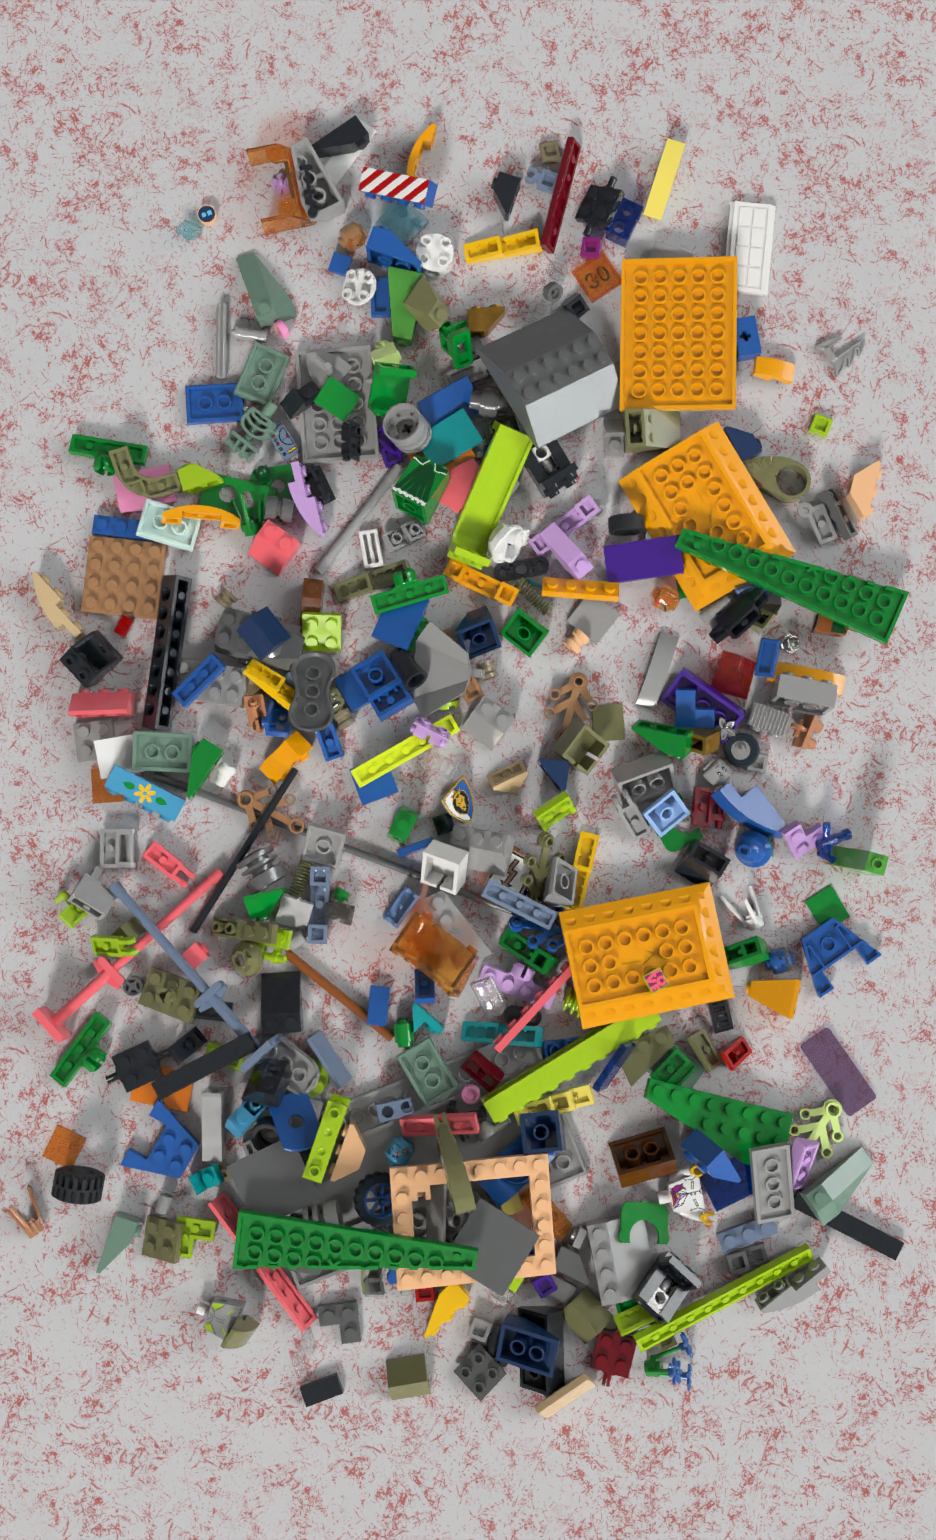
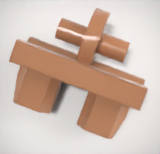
[790,714,824,750]

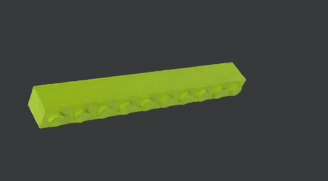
[480,1014,662,1123]

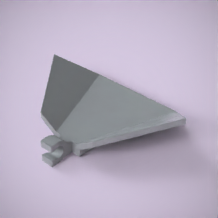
[412,621,485,718]

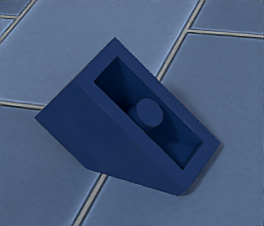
[723,426,762,462]

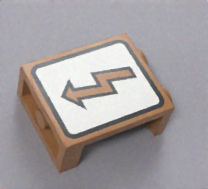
[483,846,539,894]

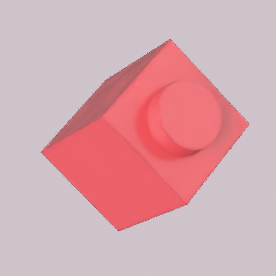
[181,941,211,970]

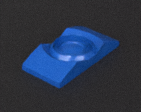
[478,1133,558,1207]

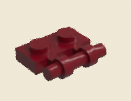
[690,786,725,830]

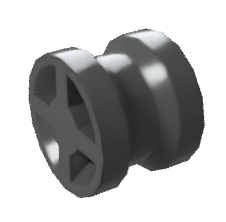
[123,975,145,996]

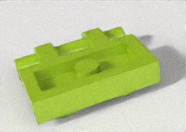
[253,928,293,964]

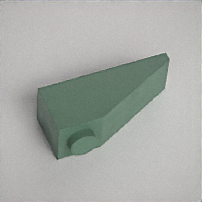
[96,1211,143,1274]

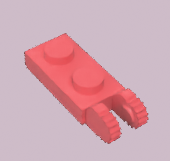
[142,840,196,888]

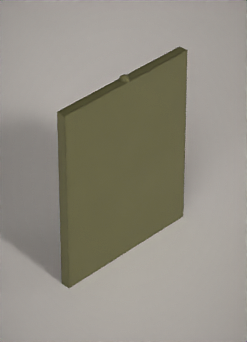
[592,703,625,741]

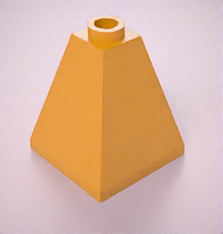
[745,978,802,1019]

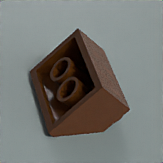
[608,1127,678,1188]

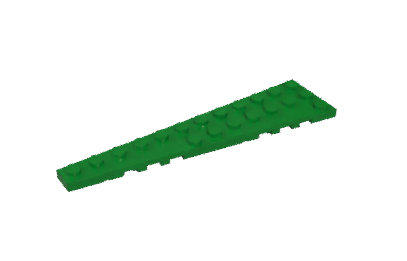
[674,528,909,645]
[232,1209,479,1270]

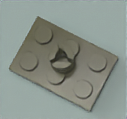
[138,966,202,1024]

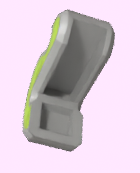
[361,1268,386,1297]

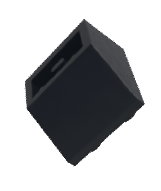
[674,838,731,887]

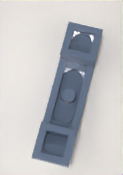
[307,866,330,944]

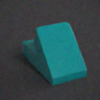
[412,1002,444,1034]
[188,1163,225,1195]

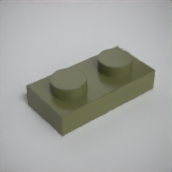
[686,1028,724,1072]

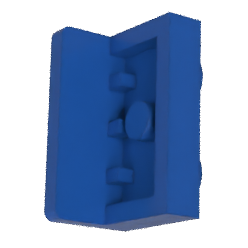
[262,697,292,738]

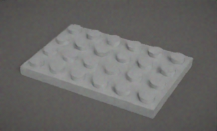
[295,345,380,465]

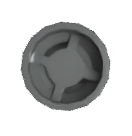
[264,495,294,524]

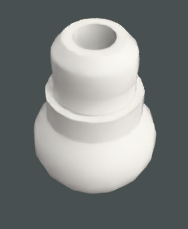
[215,762,236,787]

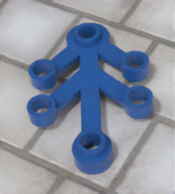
[509,903,565,953]

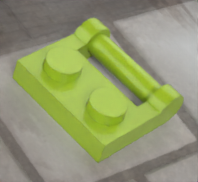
[533,791,577,831]

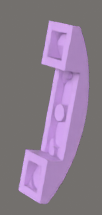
[528,494,601,557]

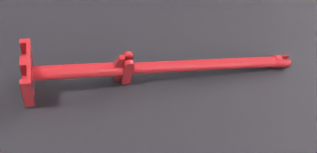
[32,867,224,1043]

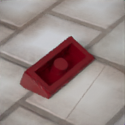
[460,1050,505,1092]

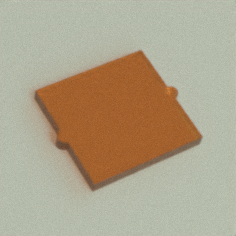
[42,1124,87,1166]

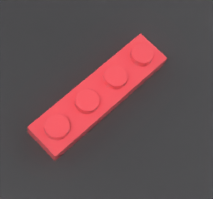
[399,1112,480,1137]

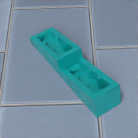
[461,1021,544,1048]

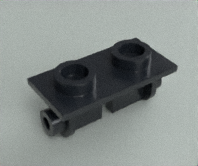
[341,419,361,462]
[305,465,336,505]

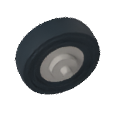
[724,733,760,767]

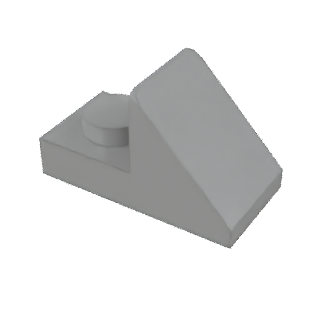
[603,419,625,458]

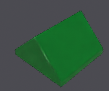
[500,607,549,657]

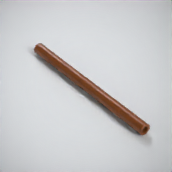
[285,950,394,1042]

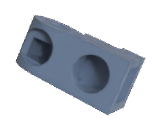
[375,1096,414,1123]

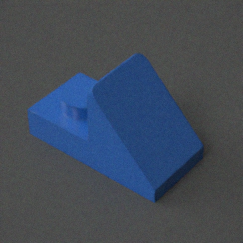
[414,968,435,1004]

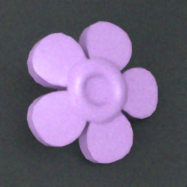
[271,173,292,195]

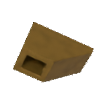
[467,304,505,338]

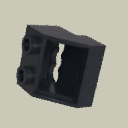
[60,630,123,688]

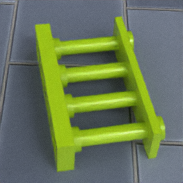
[302,1092,351,1183]

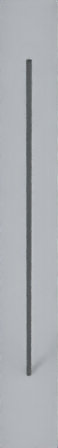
[152,772,561,927]

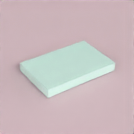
[136,498,202,552]

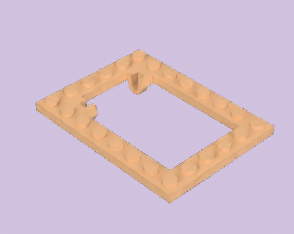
[389,1152,556,1291]

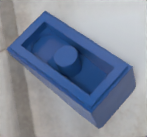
[334,671,370,713]
[315,720,344,761]

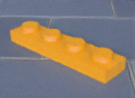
[542,577,619,602]

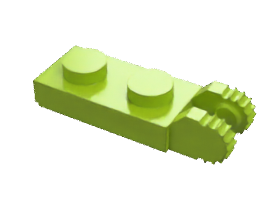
[90,934,138,957]

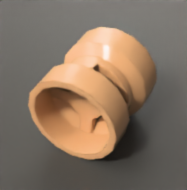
[563,628,590,655]

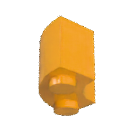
[259,731,313,785]

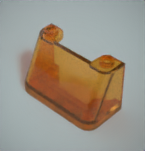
[389,911,479,998]

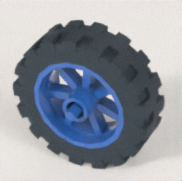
[353,1171,393,1228]

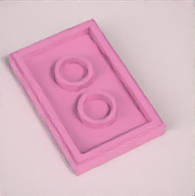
[113,464,178,514]

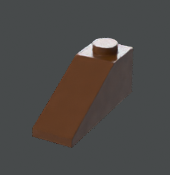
[300,578,325,634]

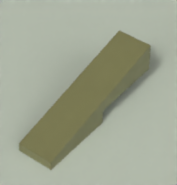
[333,559,411,603]

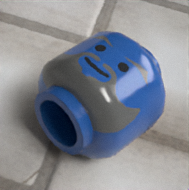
[764,947,795,975]

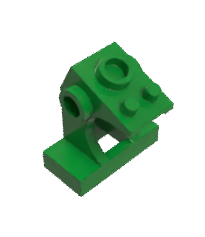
[439,320,473,370]

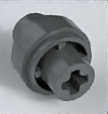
[469,386,509,419]

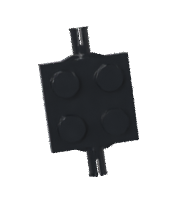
[575,176,625,237]
[105,1040,170,1093]

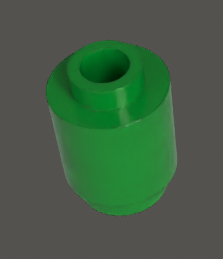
[393,1018,414,1048]

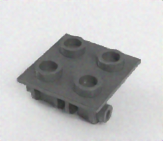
[453,1343,507,1402]

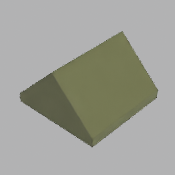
[563,1286,613,1344]
[386,1353,431,1400]

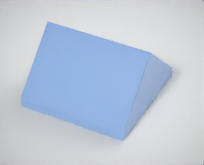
[641,788,690,837]

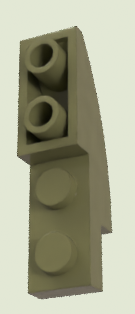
[211,916,278,944]

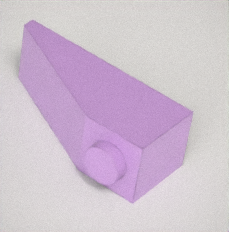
[538,522,593,580]

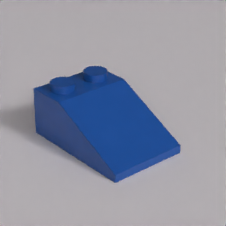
[366,225,422,273]
[680,1128,741,1183]

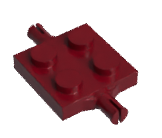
[590,1325,637,1387]

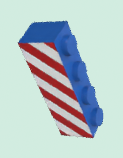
[358,167,438,210]

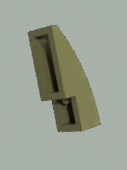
[221,1315,260,1349]

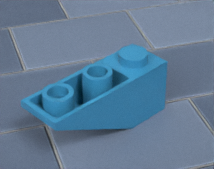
[225,1101,268,1139]

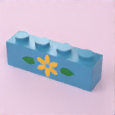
[104,764,186,822]

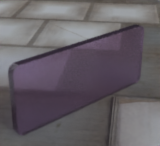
[800,1028,876,1116]

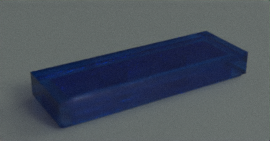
[592,1040,636,1092]

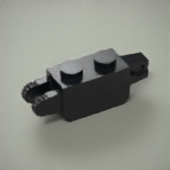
[708,587,768,644]

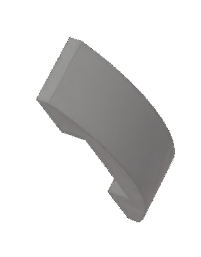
[636,631,679,710]

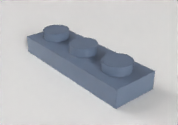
[716,1218,779,1253]

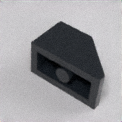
[491,171,521,221]

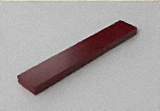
[540,137,581,254]

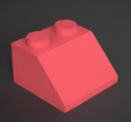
[248,519,301,576]

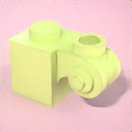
[370,340,402,364]

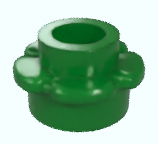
[332,886,350,903]

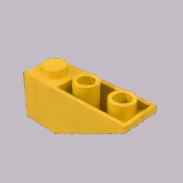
[424,1284,470,1338]

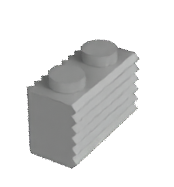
[745,702,791,739]

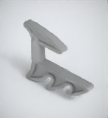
[815,336,865,377]

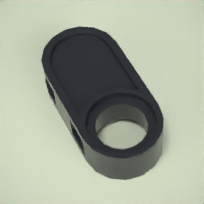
[503,1005,542,1026]

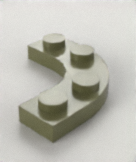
[108,446,183,498]

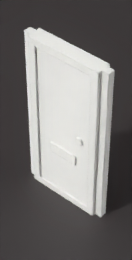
[725,201,776,296]

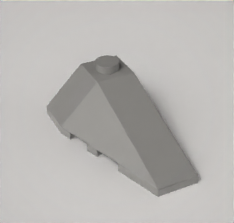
[290,137,345,222]

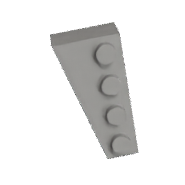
[425,890,492,969]

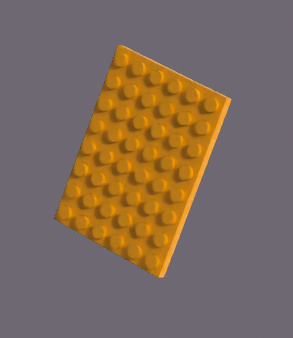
[619,256,737,412]

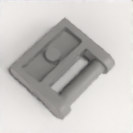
[100,829,136,868]

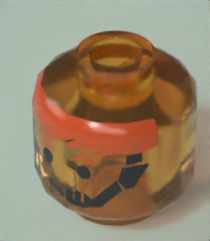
[650,584,680,612]

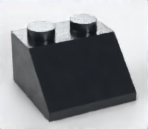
[241,1058,292,1108]

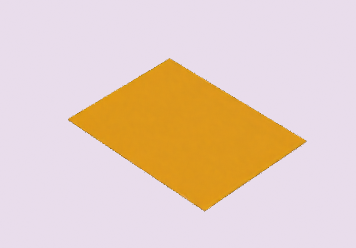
[618,421,796,612]
[558,882,735,1029]

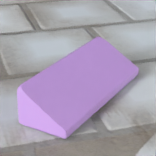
[790,1138,820,1190]

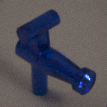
[815,822,852,863]

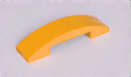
[406,123,437,178]
[161,505,241,530]
[442,558,520,607]
[766,662,845,696]

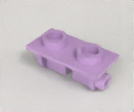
[410,717,451,748]

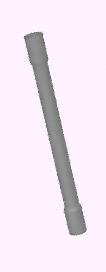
[314,463,404,575]

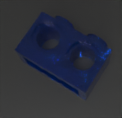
[604,197,644,248]

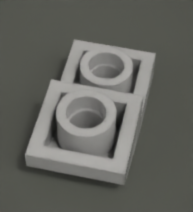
[649,241,693,258]
[381,519,426,553]

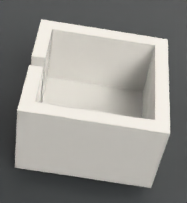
[420,839,469,895]

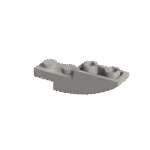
[755,1256,831,1313]

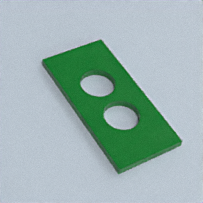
[199,473,278,521]

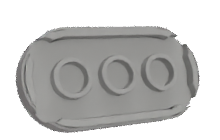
[252,1033,320,1095]

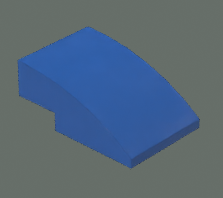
[350,649,414,722]

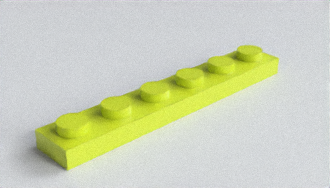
[350,714,460,788]

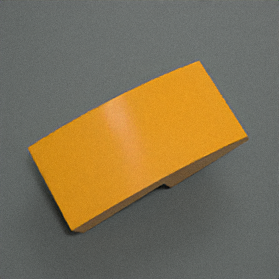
[752,356,795,385]

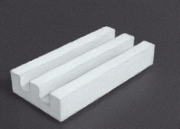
[358,528,384,570]

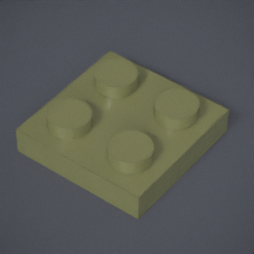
[142,1214,184,1264]

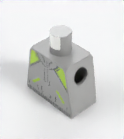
[196,1296,246,1340]

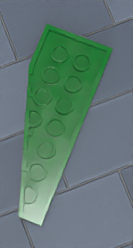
[643,1078,793,1165]

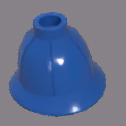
[734,830,771,868]

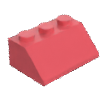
[68,688,135,718]

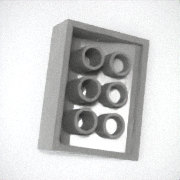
[585,1215,653,1306]

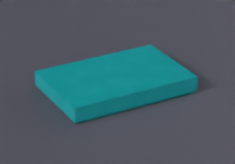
[422,408,483,466]

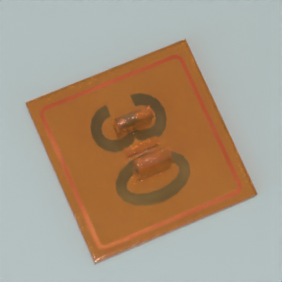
[571,251,621,303]

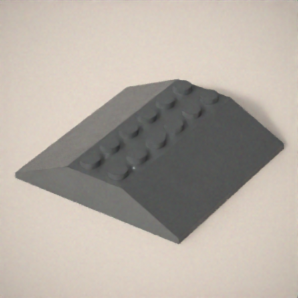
[476,308,620,449]

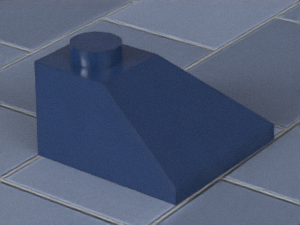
[455,605,502,660]
[519,1110,566,1154]

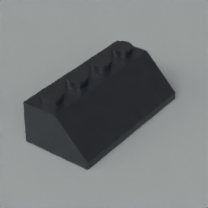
[518,1306,565,1396]

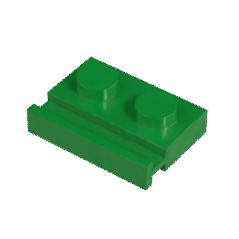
[649,1047,697,1086]

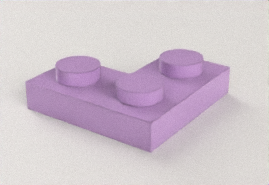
[780,820,828,860]

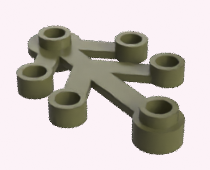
[520,831,566,904]

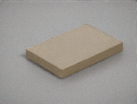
[534,1373,596,1419]

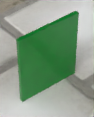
[314,376,360,422]
[805,885,850,925]

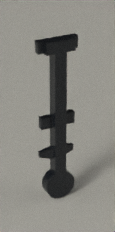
[299,164,318,219]

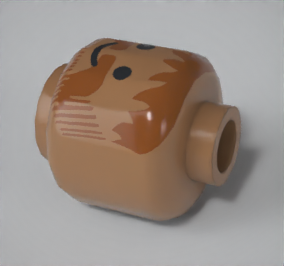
[338,222,367,252]

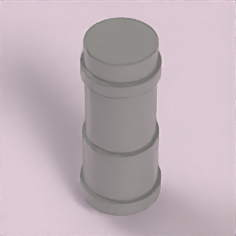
[231,325,268,343]
[699,595,734,623]

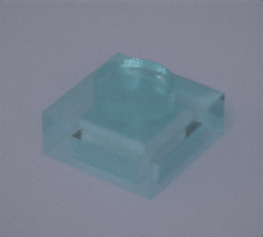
[176,220,203,240]

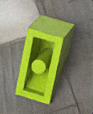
[177,463,224,496]

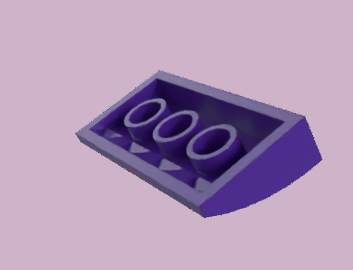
[660,667,746,744]

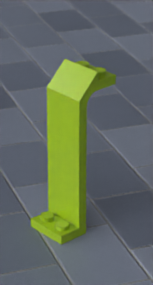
[447,420,533,570]

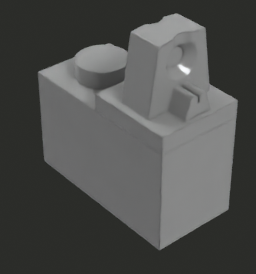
[67,866,117,921]

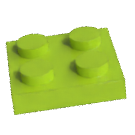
[302,612,342,652]

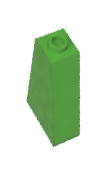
[388,266,426,347]
[828,846,889,876]

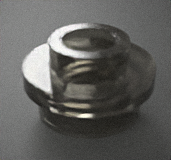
[781,634,800,653]

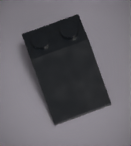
[261,971,304,1034]

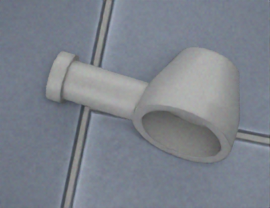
[477,1117,512,1142]

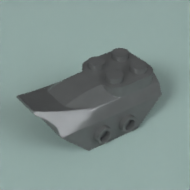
[214,607,305,671]

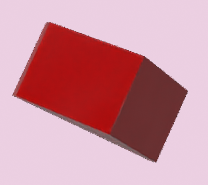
[717,1035,752,1071]

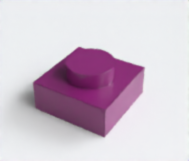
[580,237,603,259]

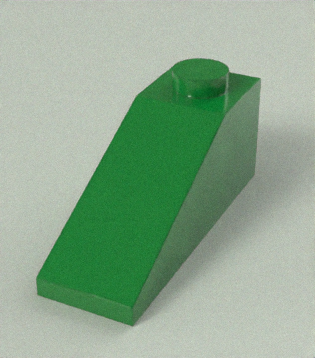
[631,719,693,759]
[186,738,224,801]
[498,927,561,976]
[724,935,770,970]

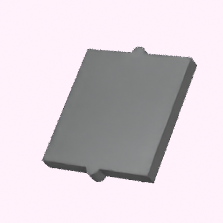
[275,894,314,931]

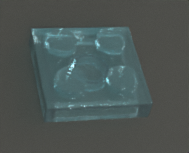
[375,201,429,247]

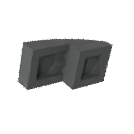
[726,1242,769,1275]

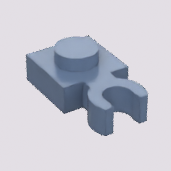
[525,167,558,195]

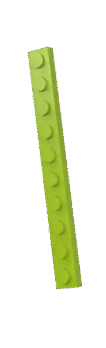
[633,1243,814,1353]

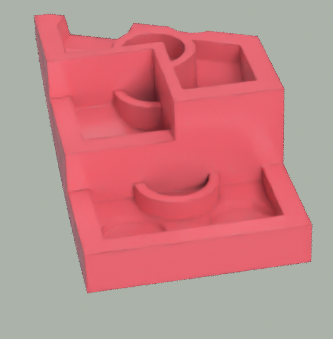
[439,458,480,514]

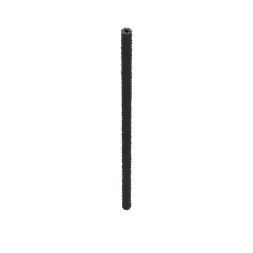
[190,767,299,934]

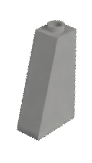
[201,1086,227,1164]

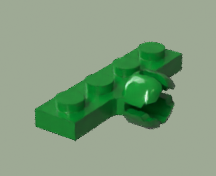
[68,434,149,476]
[370,568,449,615]
[49,1012,113,1087]

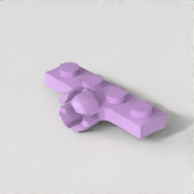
[477,960,557,1010]

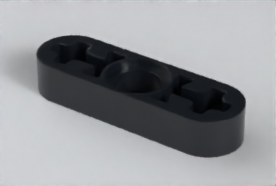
[494,557,549,581]

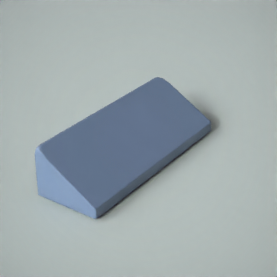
[307,1030,352,1089]

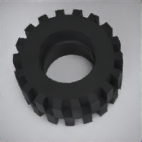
[51,1165,105,1205]

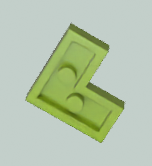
[177,1215,217,1259]

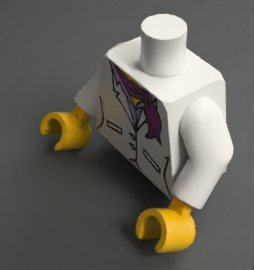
[657,1163,715,1225]

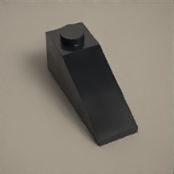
[312,115,370,158]

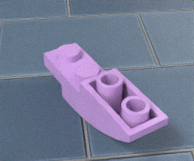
[288,461,328,537]

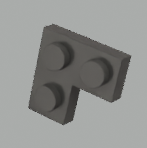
[318,1300,362,1344]

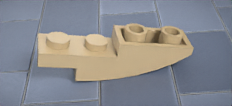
[32,571,86,640]

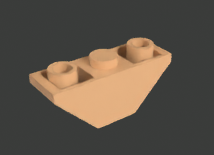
[845,461,882,521]
[329,1120,367,1182]

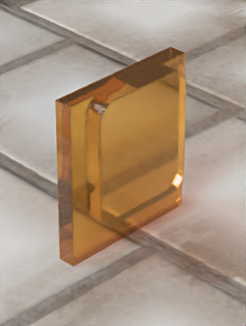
[91,768,124,804]

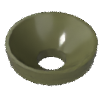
[231,940,263,976]

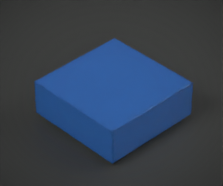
[328,252,352,277]

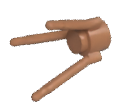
[7,1186,44,1239]

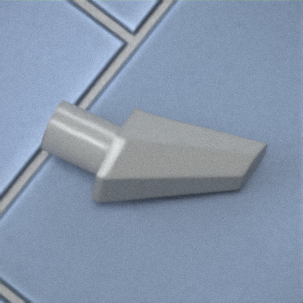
[249,1269,264,1288]

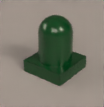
[253,465,273,485]

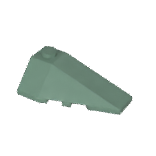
[236,252,297,330]
[799,1147,873,1226]

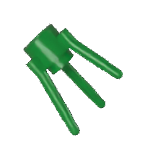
[231,493,262,537]

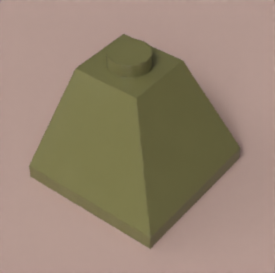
[402,275,449,331]

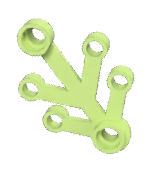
[789,1099,844,1159]

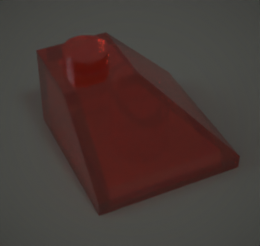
[711,650,756,700]

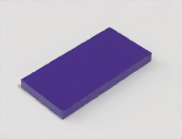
[603,535,685,583]

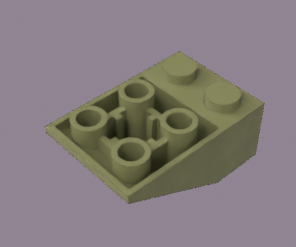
[622,408,681,453]

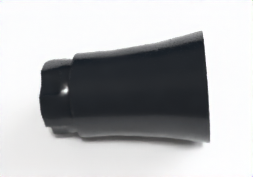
[389,648,428,691]

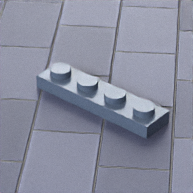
[480,877,558,930]

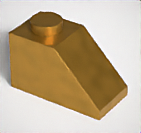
[681,727,720,756]

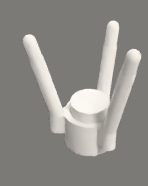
[720,885,764,931]

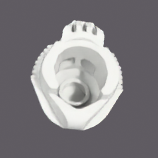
[487,523,530,563]

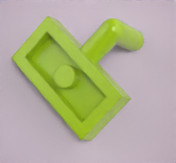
[54,890,88,930]

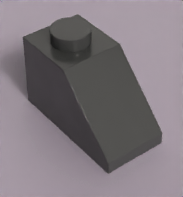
[555,1241,589,1285]

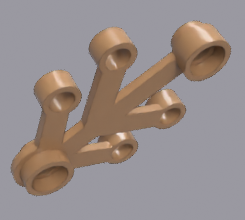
[544,672,598,742]
[237,785,306,840]

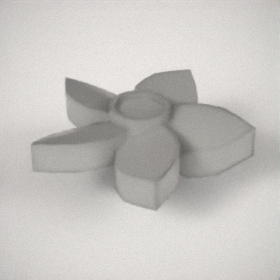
[714,717,736,740]

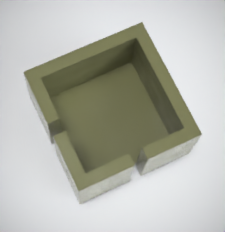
[551,718,610,776]

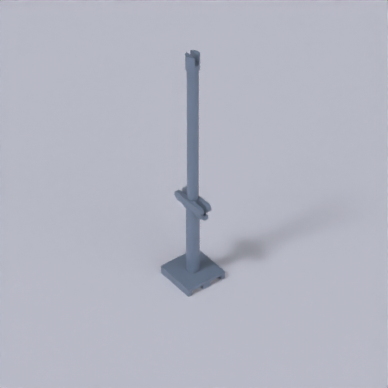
[109,881,283,1073]

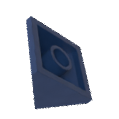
[236,607,292,661]
[537,758,569,793]

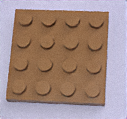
[81,536,167,620]

